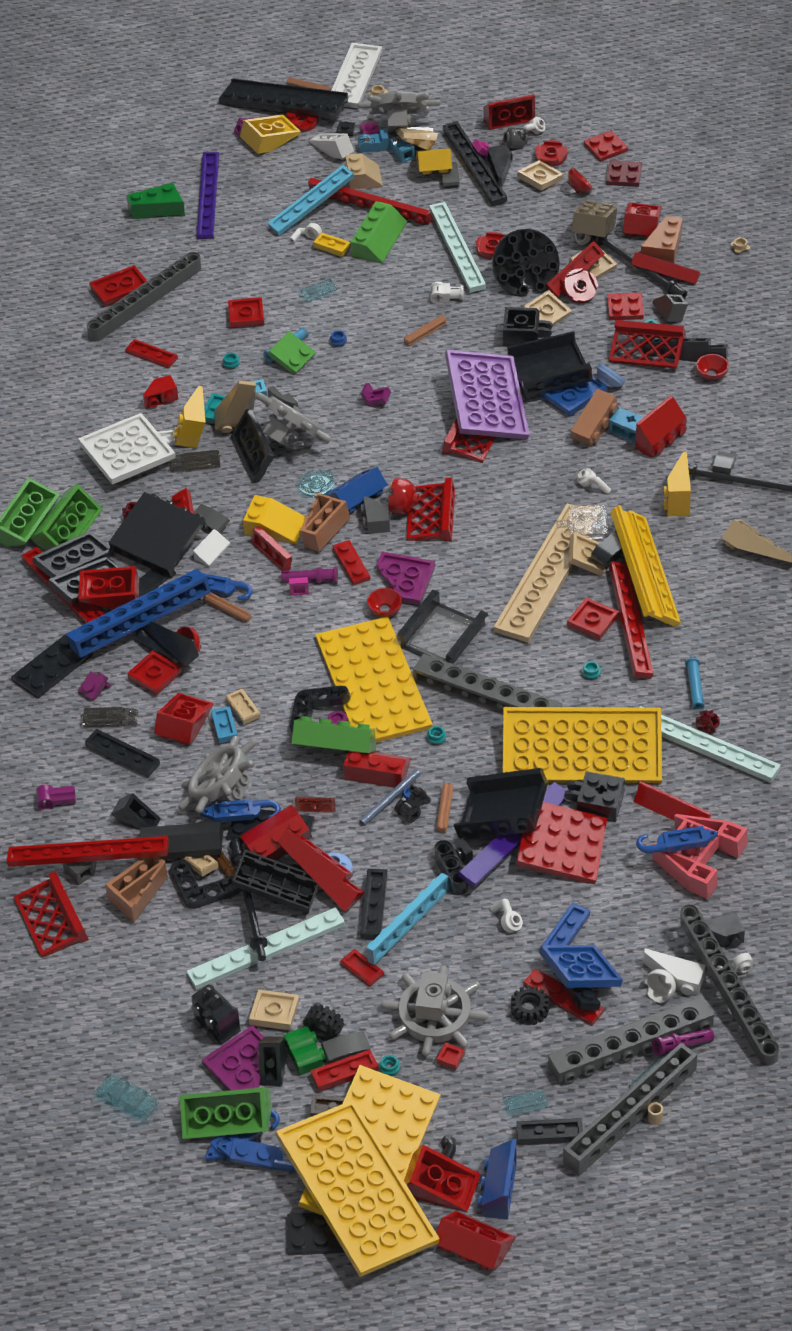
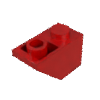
[143,375,179,409]

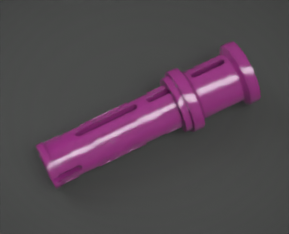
[281,567,338,584]
[652,1028,714,1056]

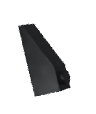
[487,144,513,187]

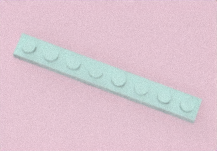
[429,202,486,293]
[639,706,780,783]
[187,907,345,990]

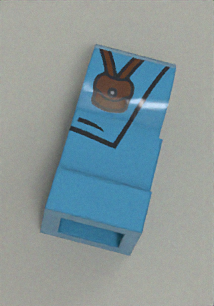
[357,129,389,153]
[389,136,415,163]

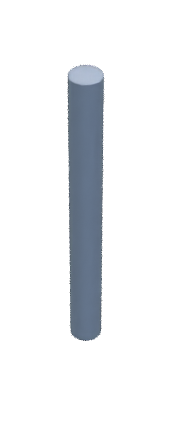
[359,769,421,826]

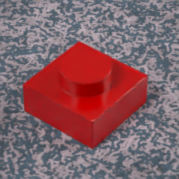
[436,1042,465,1071]

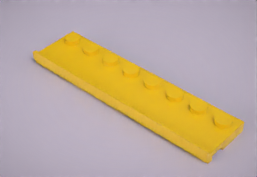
[610,505,681,627]

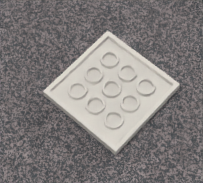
[78,413,176,484]

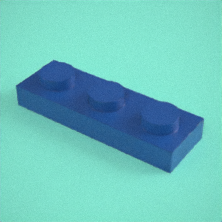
[542,902,590,945]

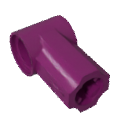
[36,784,76,810]

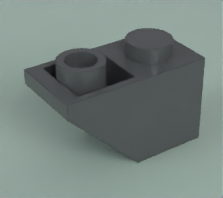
[652,295,688,323]
[361,496,390,534]
[63,839,97,885]

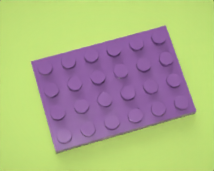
[445,350,530,440]

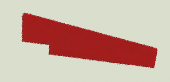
[278,829,365,911]

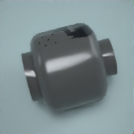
[503,127,528,149]

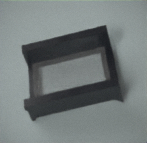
[397,590,488,664]

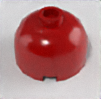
[388,478,419,514]

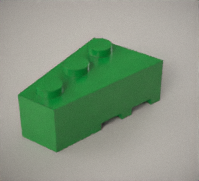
[126,183,185,219]

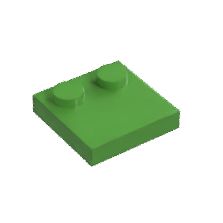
[267,331,316,375]

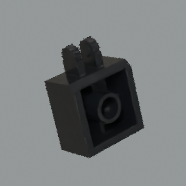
[503,307,553,346]
[564,771,625,822]
[191,984,241,1045]

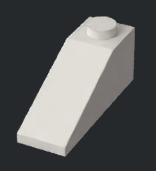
[308,133,354,160]
[644,949,706,996]

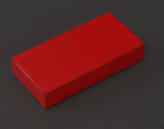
[340,949,384,987]

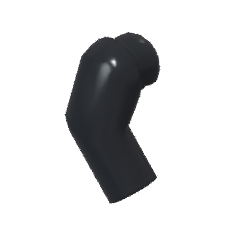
[441,1136,456,1159]

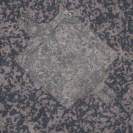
[556,505,614,539]

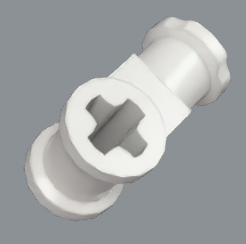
[430,282,464,303]

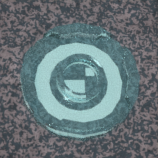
[299,469,335,496]

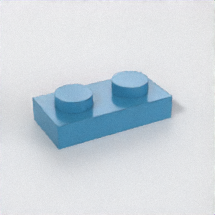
[211,706,238,743]

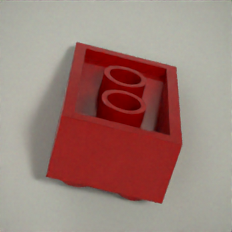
[623,202,662,238]
[78,566,139,609]
[154,693,214,744]
[404,1145,480,1212]

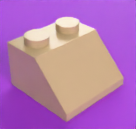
[346,154,383,190]

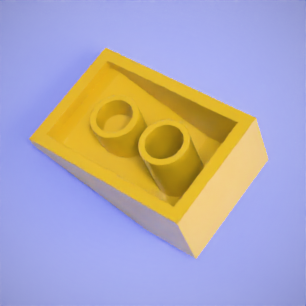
[240,115,301,154]
[415,148,452,175]
[173,386,206,448]
[663,452,691,517]
[243,495,306,544]

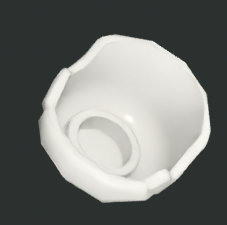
[644,969,676,1004]

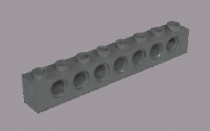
[413,654,562,713]
[548,996,714,1085]
[563,1043,697,1176]

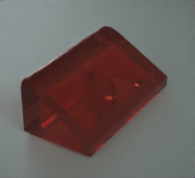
[295,797,337,812]

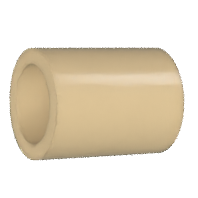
[648,1102,663,1125]

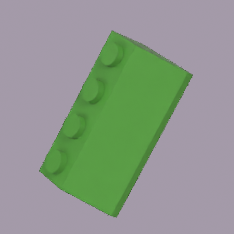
[351,201,407,264]
[0,477,60,547]
[31,484,102,551]
[292,716,376,753]
[179,1087,272,1139]

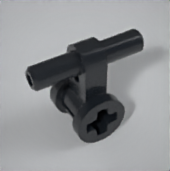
[394,785,431,823]

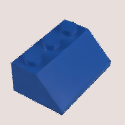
[325,466,388,513]
[478,1139,517,1220]

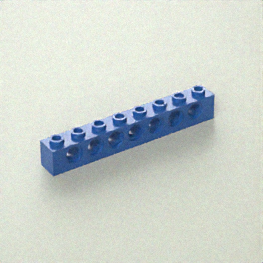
[66,569,211,658]

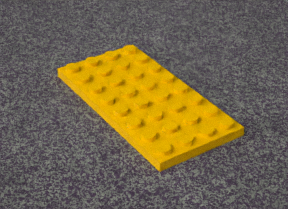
[315,617,433,743]
[503,707,662,783]
[299,1065,441,1215]
[275,1100,440,1277]

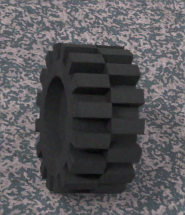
[511,985,549,1025]
[303,1004,344,1041]

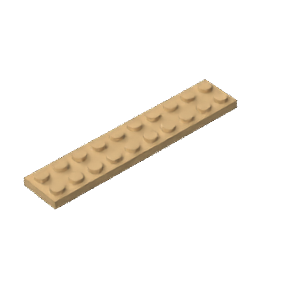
[494,503,601,643]

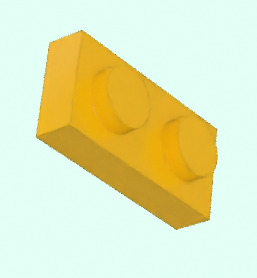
[313,233,351,257]

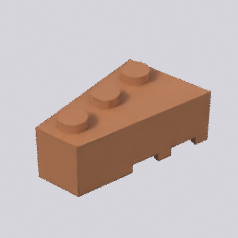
[641,216,683,263]
[571,389,619,447]
[300,493,350,552]
[105,857,168,922]

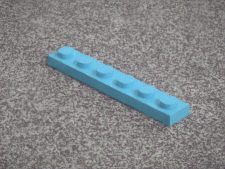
[268,165,355,236]
[366,873,449,965]

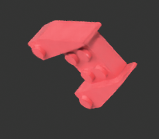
[653,814,748,900]

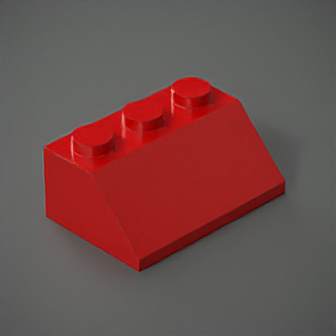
[483,94,535,130]
[635,395,687,458]
[343,751,411,788]
[240,805,312,860]
[436,1211,516,1270]

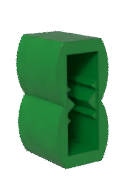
[283,1026,325,1076]

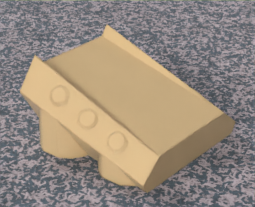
[396,127,438,150]

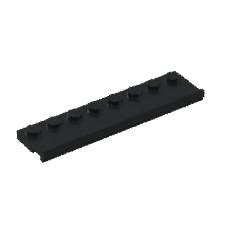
[219,79,349,118]

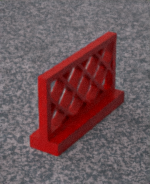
[609,320,686,369]
[442,418,496,463]
[407,477,456,542]
[13,871,89,958]

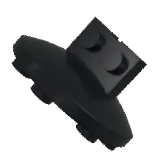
[492,229,560,296]

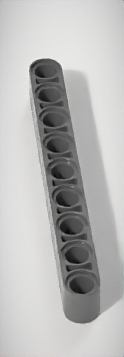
[87,252,201,342]
[680,904,779,1065]

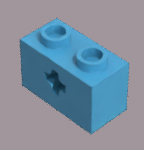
[609,408,643,443]

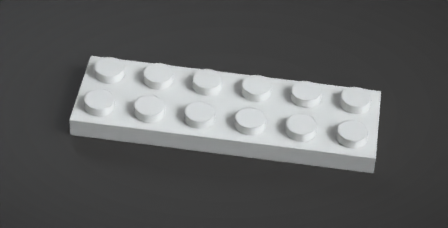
[331,43,382,108]

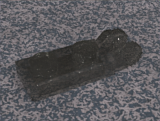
[170,450,221,472]
[83,707,138,728]

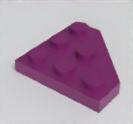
[377,552,436,605]
[202,1025,264,1091]

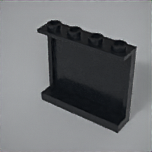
[507,331,593,397]
[108,492,208,578]
[453,768,548,840]

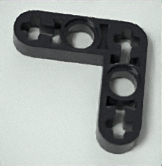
[290,686,351,734]
[171,860,241,909]

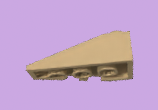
[214,380,256,433]
[722,519,792,563]

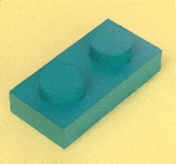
[204,393,226,424]

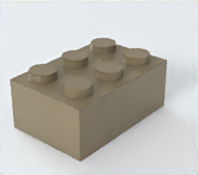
[571,200,618,237]

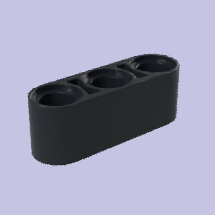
[591,530,624,567]
[434,840,468,895]

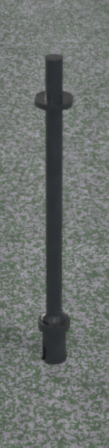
[591,235,688,299]
[688,464,792,492]
[229,839,268,961]

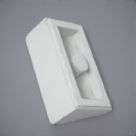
[193,529,230,567]

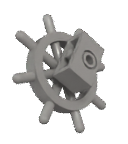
[357,91,441,133]
[255,392,331,449]
[178,736,257,813]
[381,965,489,1056]

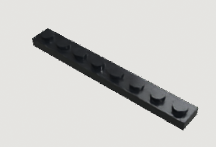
[443,121,507,206]

